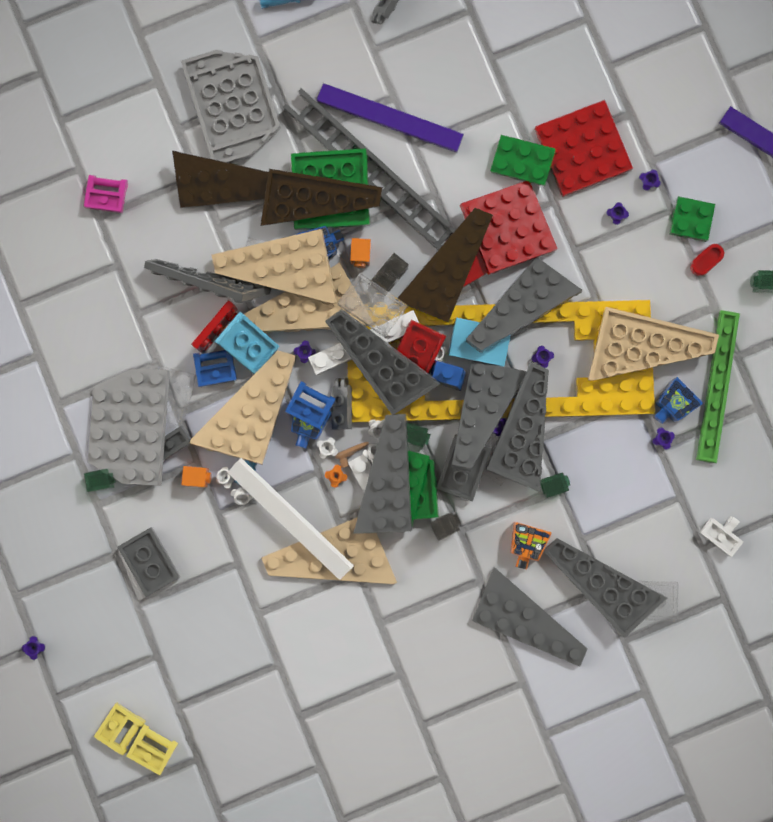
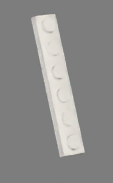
[308,310,419,375]

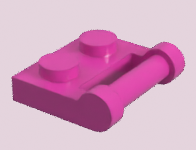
[84,175,128,213]

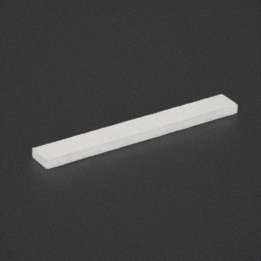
[228,458,354,580]

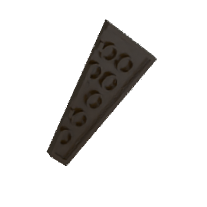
[172,150,269,208]
[260,169,383,226]
[395,208,493,323]

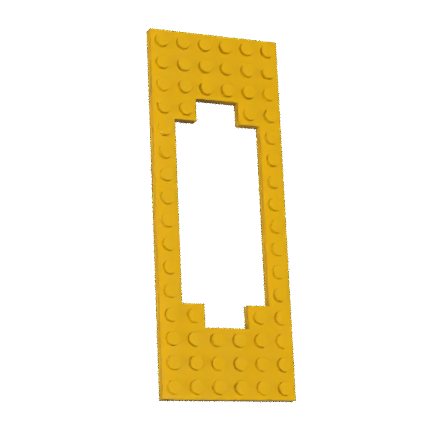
[347,300,655,423]

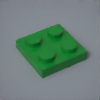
[670,196,715,242]

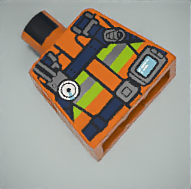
[510,522,552,570]

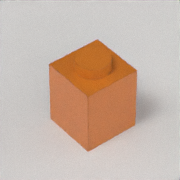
[350,238,371,268]
[181,466,212,487]

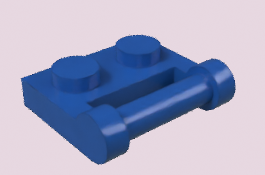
[193,350,237,387]
[285,381,336,429]

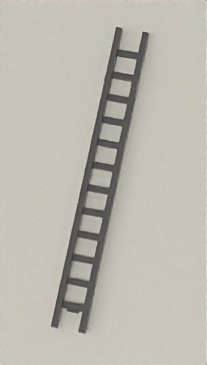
[283,88,456,250]

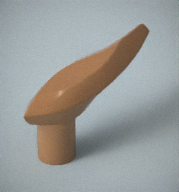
[335,442,369,468]

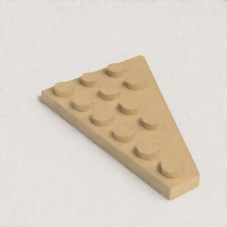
[212,229,337,304]
[244,263,374,334]
[588,307,719,381]
[190,351,296,465]
[261,517,397,584]

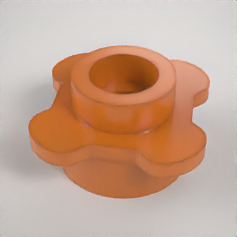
[325,465,347,488]

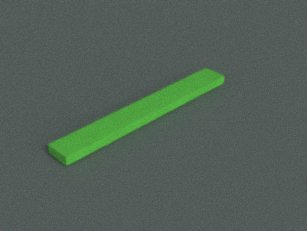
[696,310,740,463]

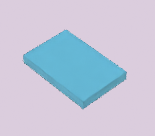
[215,312,280,374]
[448,318,511,367]

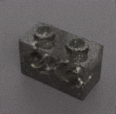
[370,253,409,298]
[429,512,461,540]

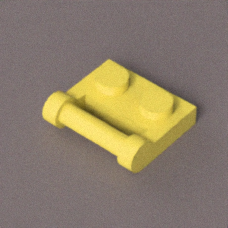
[94,703,146,755]
[126,724,178,775]

